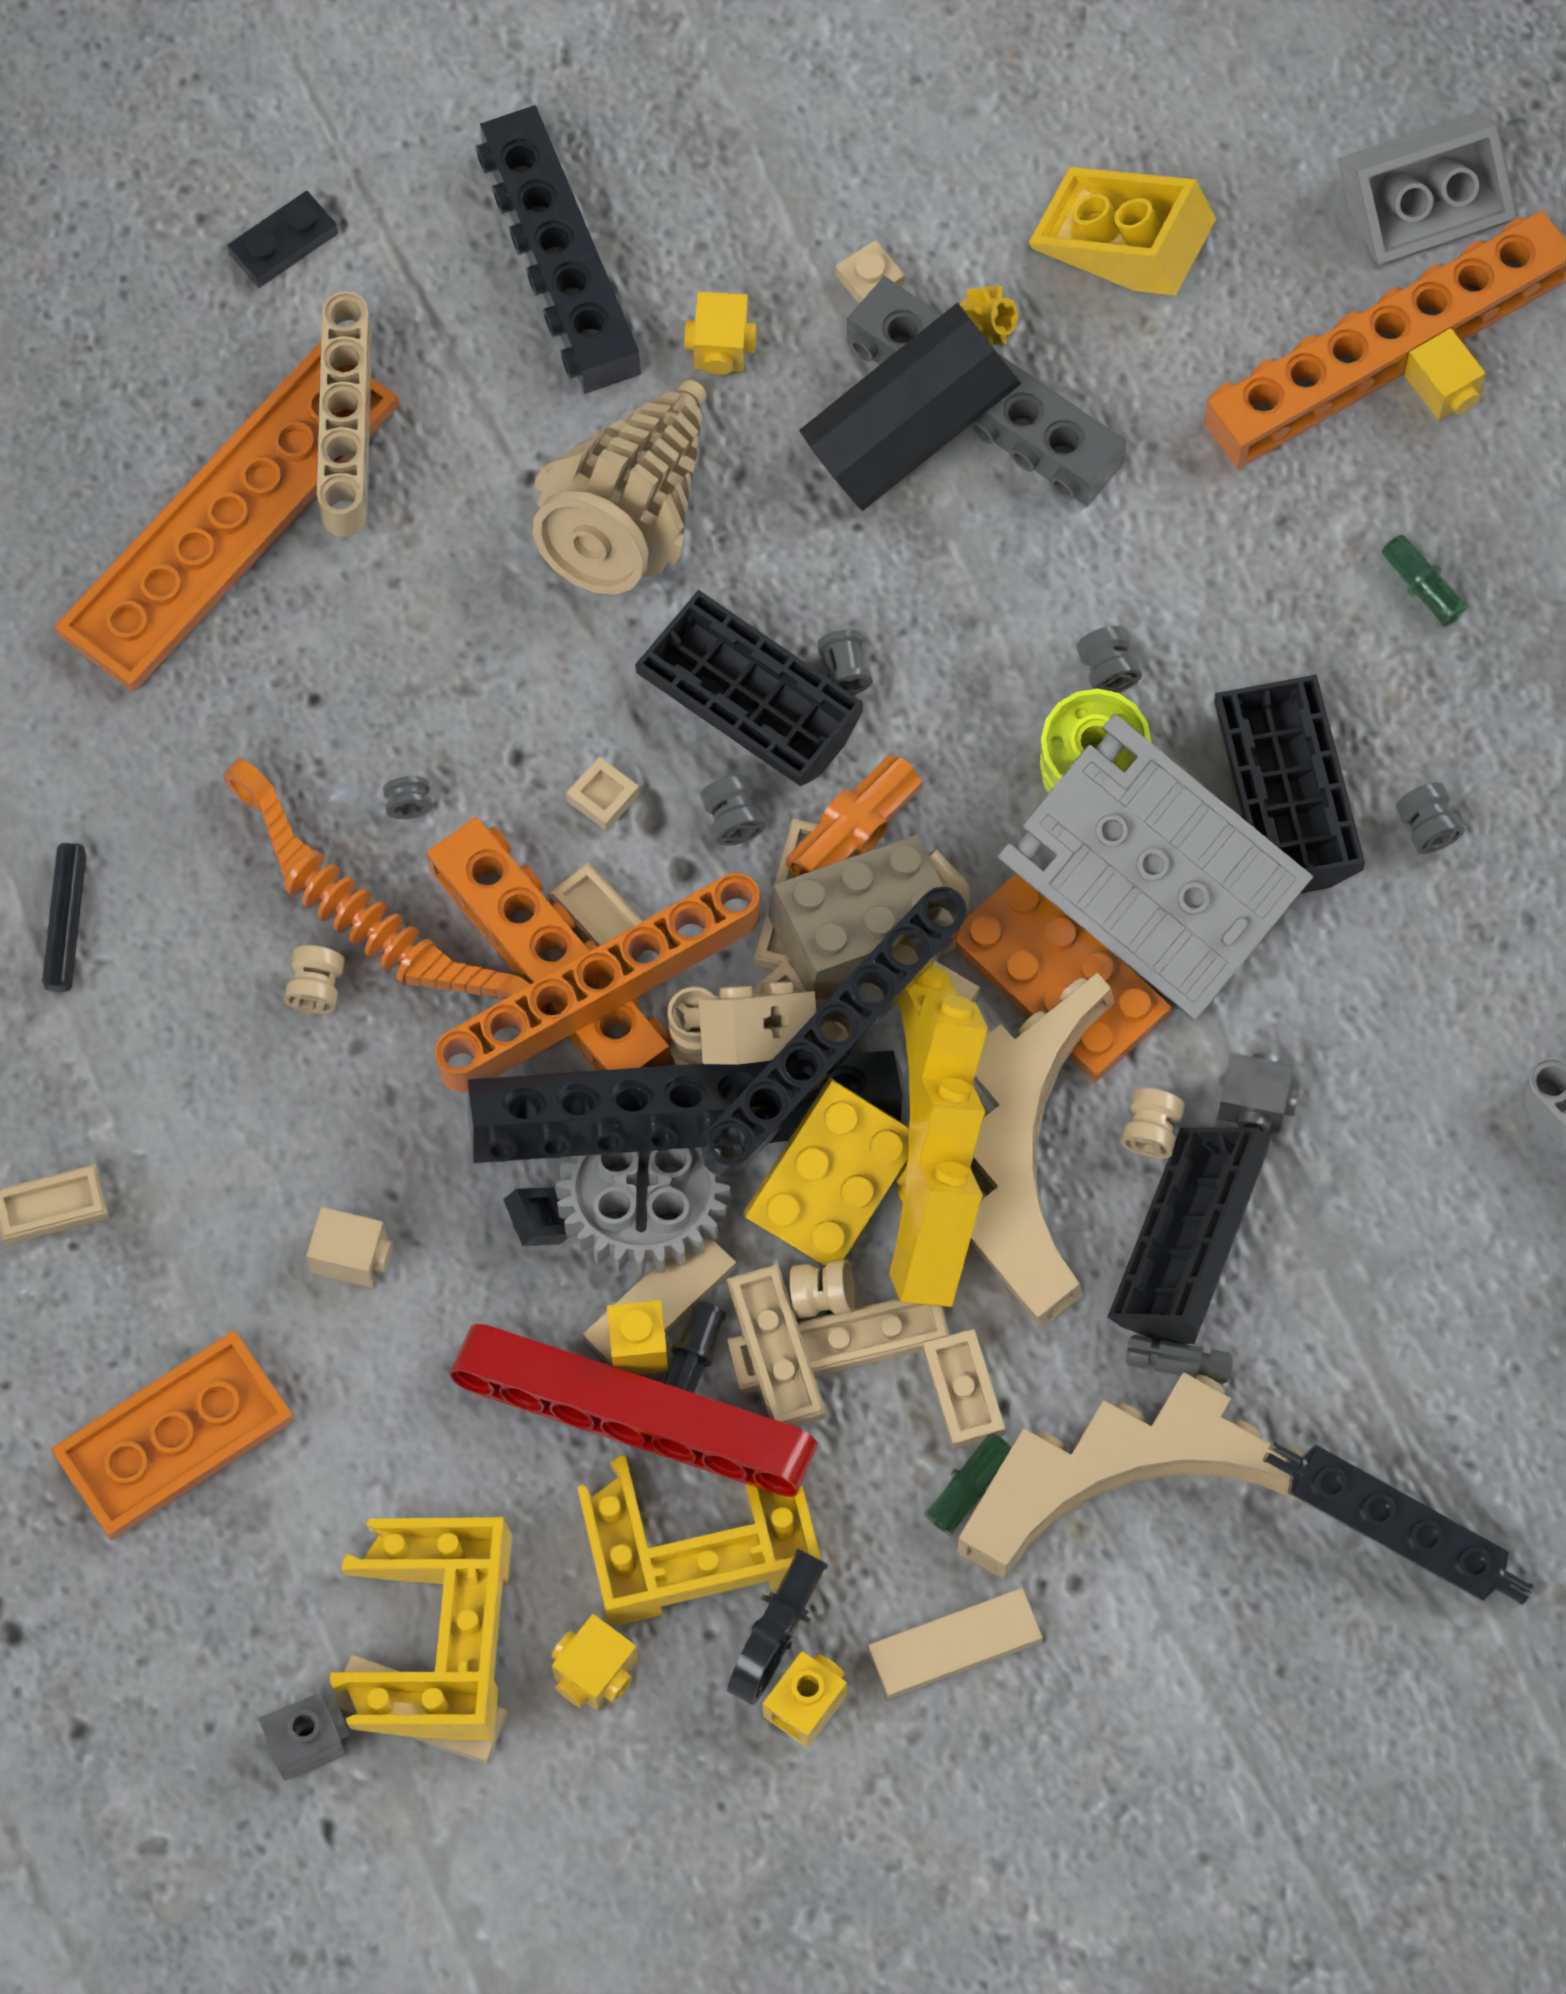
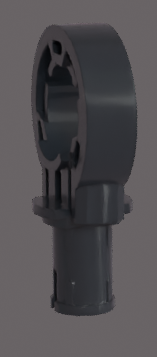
[727,1549,828,1705]

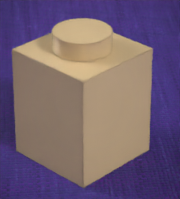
[306,1207,393,1288]

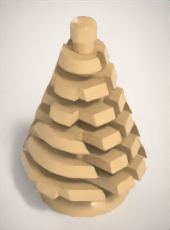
[532,380,706,595]

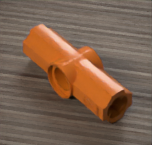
[785,754,923,877]

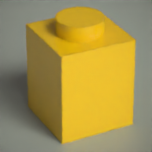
[1404,328,1486,421]
[607,1300,669,1374]

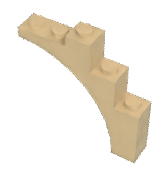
[970,973,1115,1329]
[957,1372,1303,1580]

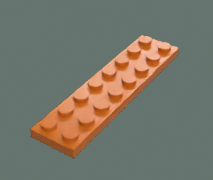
[54,341,399,693]

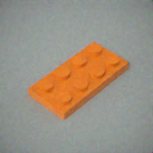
[955,873,1172,1083]
[51,1330,295,1541]

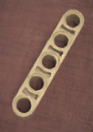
[317,291,372,537]

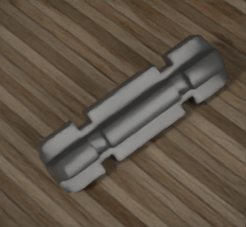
[1125,1335,1233,1384]

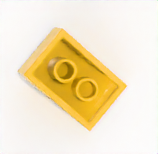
[1028,167,1216,296]

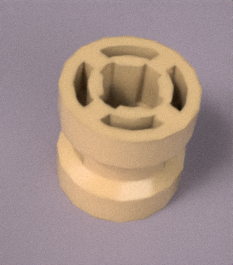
[284,945,345,1014]
[667,987,716,1055]
[1121,1088,1185,1159]
[790,1259,856,1319]

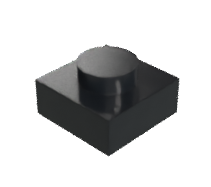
[503,1187,570,1246]

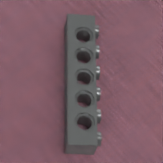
[847,276,1126,507]

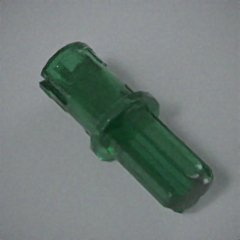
[1381,535,1468,627]
[923,1433,1012,1536]

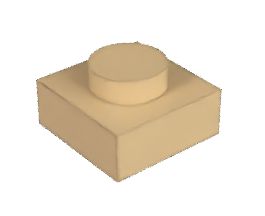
[835,240,905,304]
[566,756,640,832]

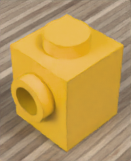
[684,292,757,375]
[551,1614,639,1711]
[762,1651,847,1748]

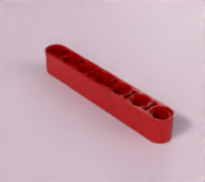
[449,1324,818,1497]

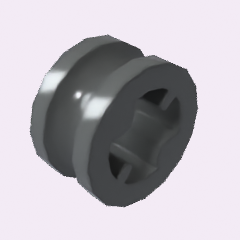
[383,776,433,819]

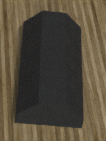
[799,302,1022,511]
[635,589,863,787]
[1214,674,1365,894]
[1107,1128,1270,1344]

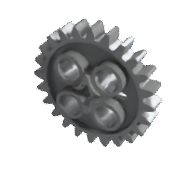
[556,1147,730,1275]

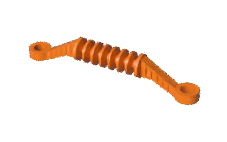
[223,758,550,1014]

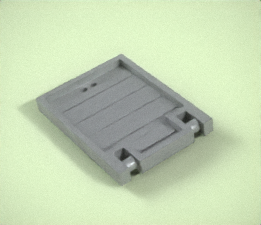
[996,714,1313,1020]

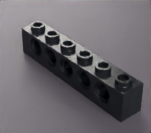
[475,105,641,394]

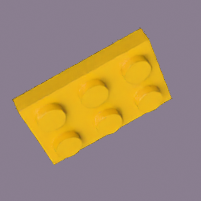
[743,1077,909,1266]

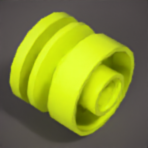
[1040,688,1151,793]

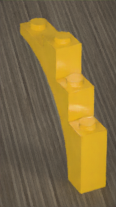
[889,965,988,1307]

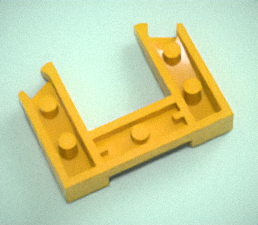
[577,1455,823,1627]
[330,1517,512,1741]

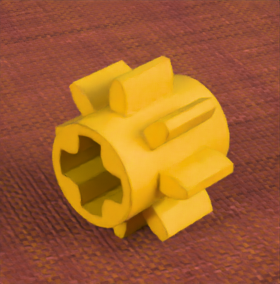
[959,286,1018,345]

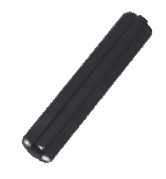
[42,843,86,992]

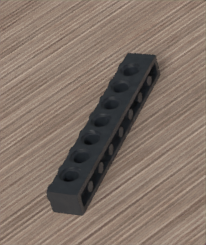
[468,1050,903,1163]

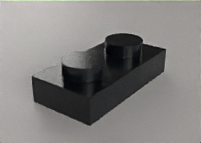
[227,190,338,288]

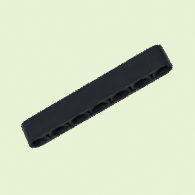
[702,886,967,1178]

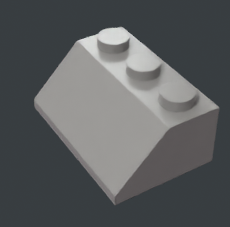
[1337,112,1516,265]

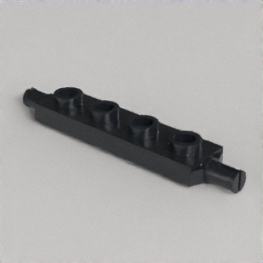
[1263,1440,1533,1605]

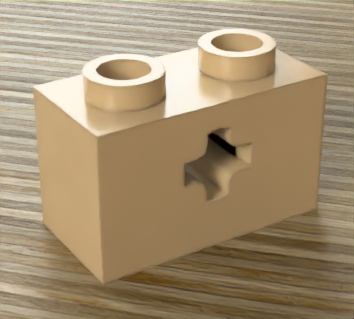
[699,981,816,1064]

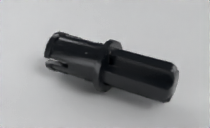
[664,1301,727,1393]

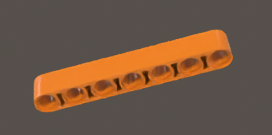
[435,873,760,1092]

